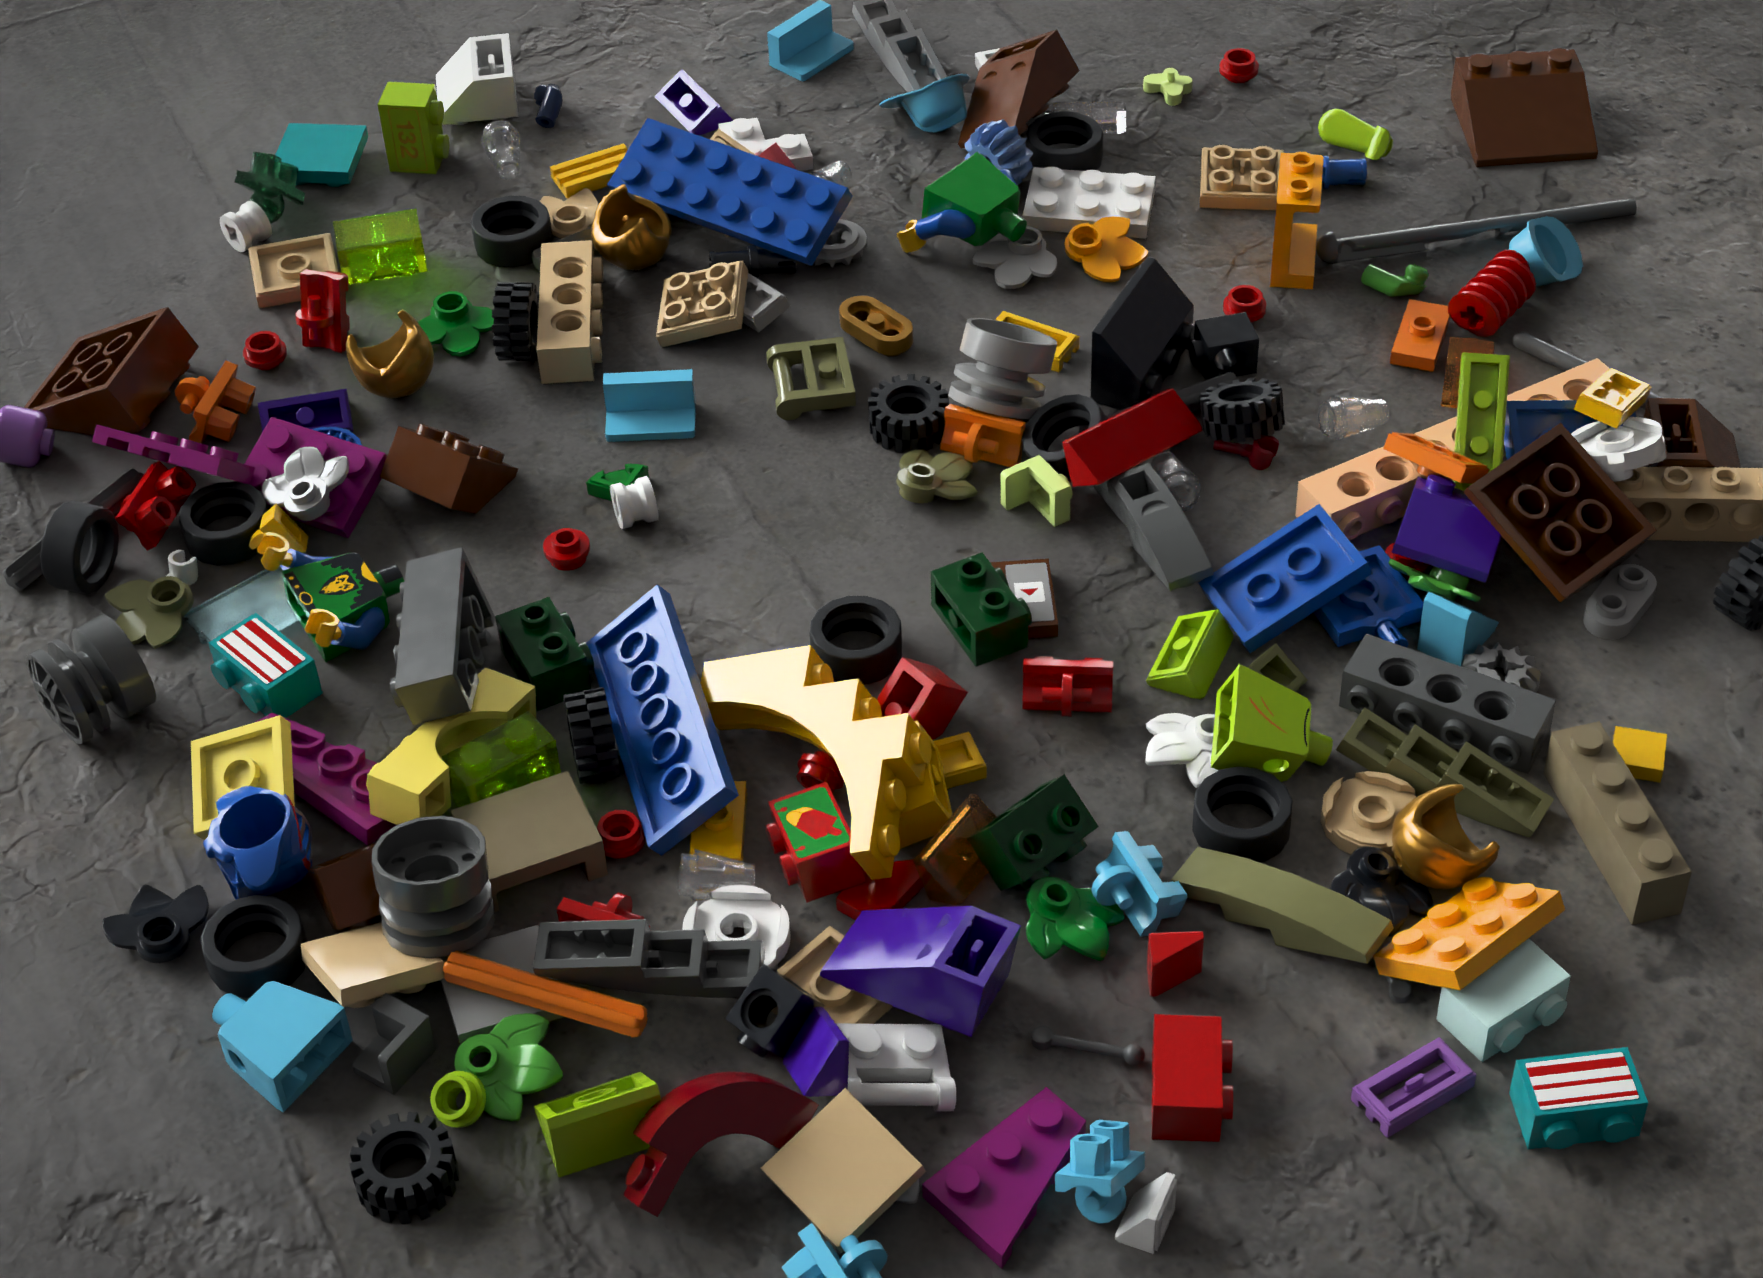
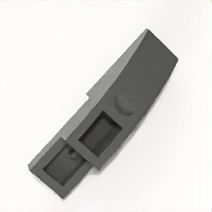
[1094,463,1214,591]

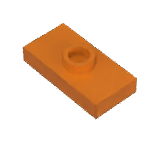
[1390,299,1451,372]
[1383,432,1489,484]

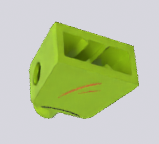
[1211,664,1333,782]

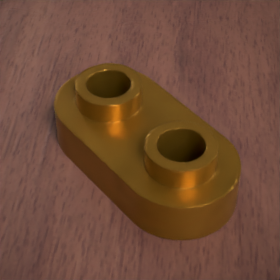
[839,296,913,356]

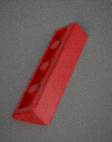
[1062,388,1202,487]

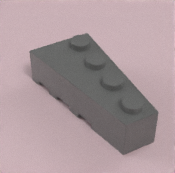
[390,547,496,725]

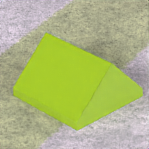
[534,1072,661,1178]

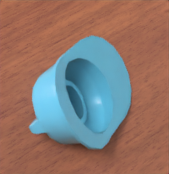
[880,74,970,133]
[1509,216,1583,287]

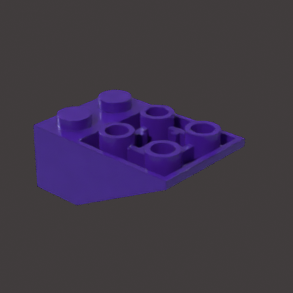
[820,906,1021,1037]

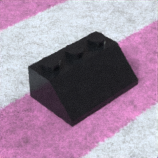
[1090,257,1195,410]

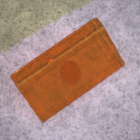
[913,794,997,905]

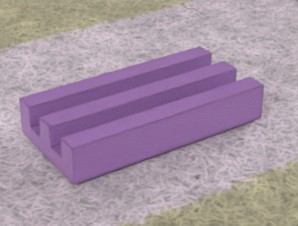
[1351,1037,1476,1138]

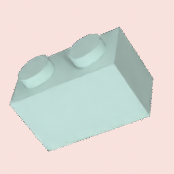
[1436,938,1571,1062]

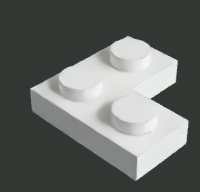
[718,118,813,171]

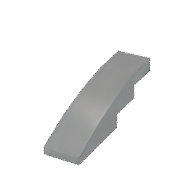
[852,0,947,92]

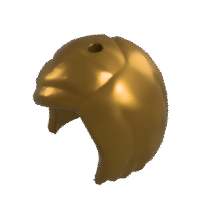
[591,184,671,270]
[346,309,434,398]
[1392,784,1500,889]

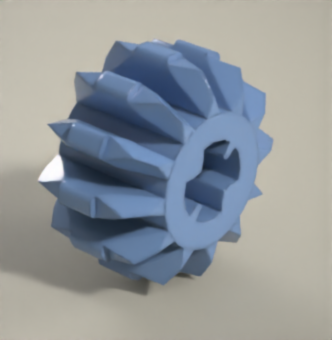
[964,119,1033,185]

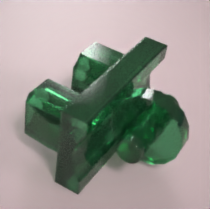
[235,152,306,224]

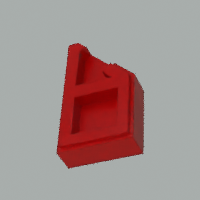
[836,857,937,920]

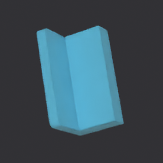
[767,0,854,81]
[603,369,696,442]

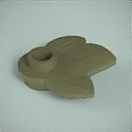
[896,450,978,503]
[104,576,194,649]

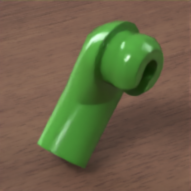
[1361,264,1429,297]

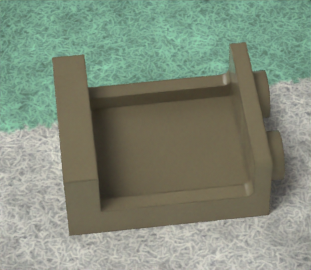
[450,771,608,912]

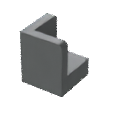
[352,993,436,1095]

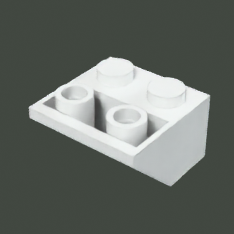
[436,33,519,125]

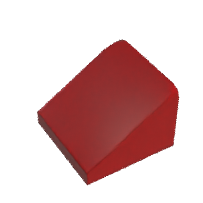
[1147,931,1204,997]

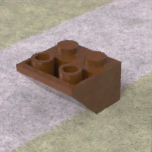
[1644,398,1741,468]
[380,423,519,514]

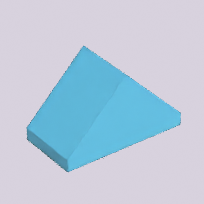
[1417,591,1499,666]

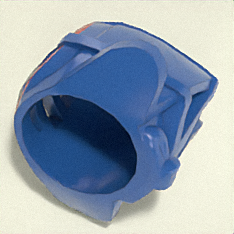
[203,786,312,899]

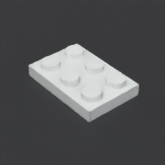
[1022,167,1156,239]

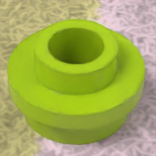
[430,1071,486,1128]

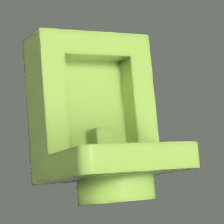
[1001,455,1073,527]

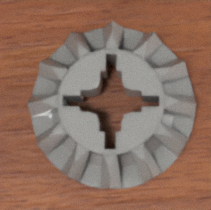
[815,219,867,268]
[1461,642,1541,692]

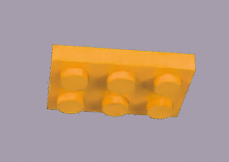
[1373,877,1565,990]

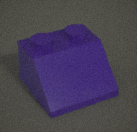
[1392,475,1501,583]

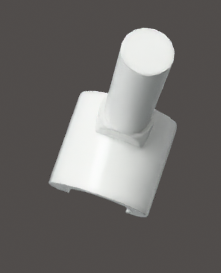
[166,550,198,586]

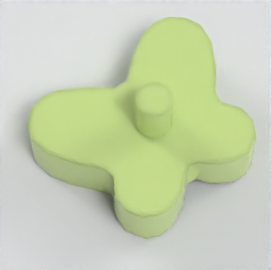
[1143,68,1193,106]

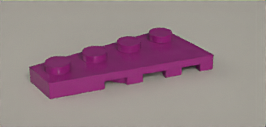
[254,712,396,845]

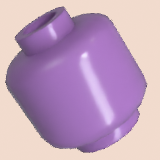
[0,405,55,468]

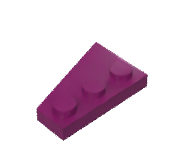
[92,425,255,484]
[922,1087,1086,1269]

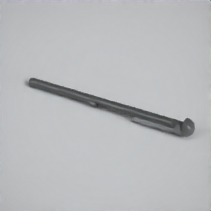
[1316,199,1637,264]

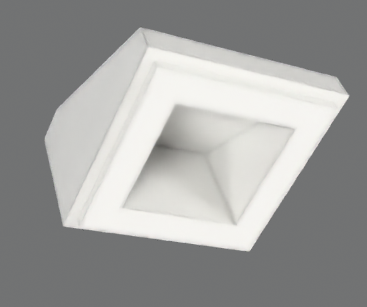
[1115,1172,1177,1254]

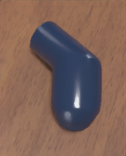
[534,84,563,128]

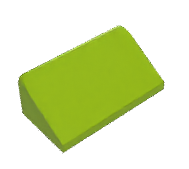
[1146,610,1234,699]

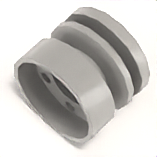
[948,318,1057,420]

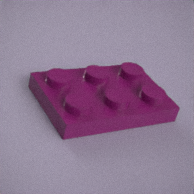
[236,417,387,538]

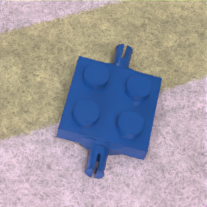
[1313,545,1424,648]

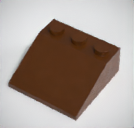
[1450,48,1598,167]
[24,307,199,435]
[1464,423,1657,603]

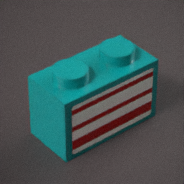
[208,612,323,718]
[1509,1047,1648,1149]

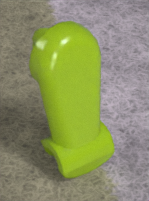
[1318,108,1393,160]

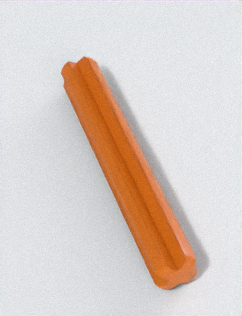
[443,951,648,1038]

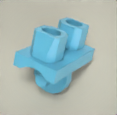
[1091,831,1187,937]
[1055,1120,1145,1223]
[782,1223,888,1278]

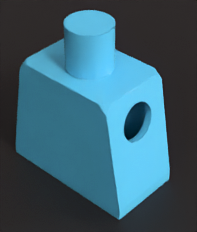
[212,981,353,1113]

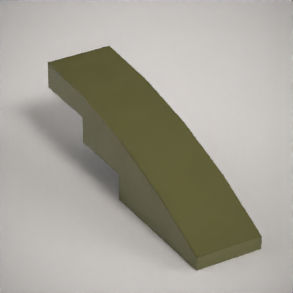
[1336,707,1554,838]
[1171,847,1394,964]

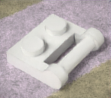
[836,1023,956,1111]

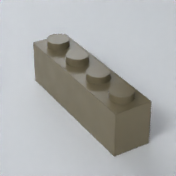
[1543,721,1692,925]

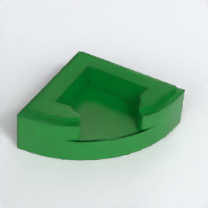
[586,463,649,501]

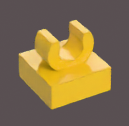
[249,504,308,553]

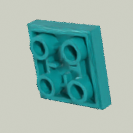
[269,123,369,187]

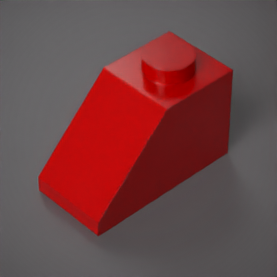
[877,657,968,740]

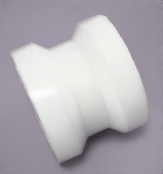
[220,201,272,252]
[610,476,659,529]

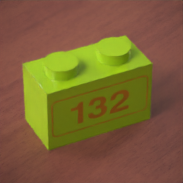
[377,82,450,174]

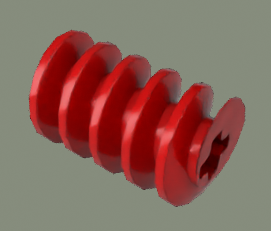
[1448,250,1536,337]

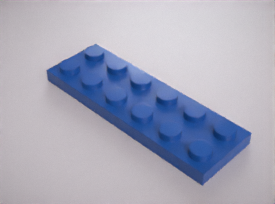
[607,118,853,266]
[586,584,739,856]

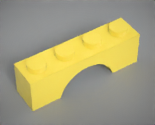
[366,667,537,825]

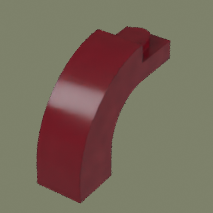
[623,1071,819,1217]

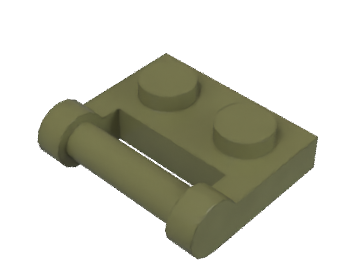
[766,337,856,420]

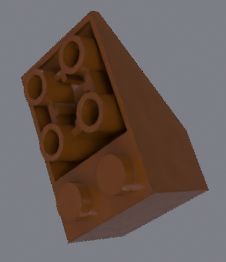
[958,29,1080,149]

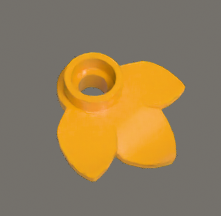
[1064,216,1148,282]

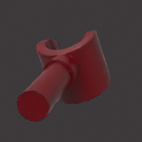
[1213,434,1279,470]

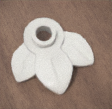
[1145,713,1218,788]

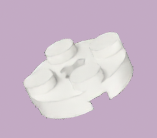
[1571,417,1667,481]
[682,885,791,971]

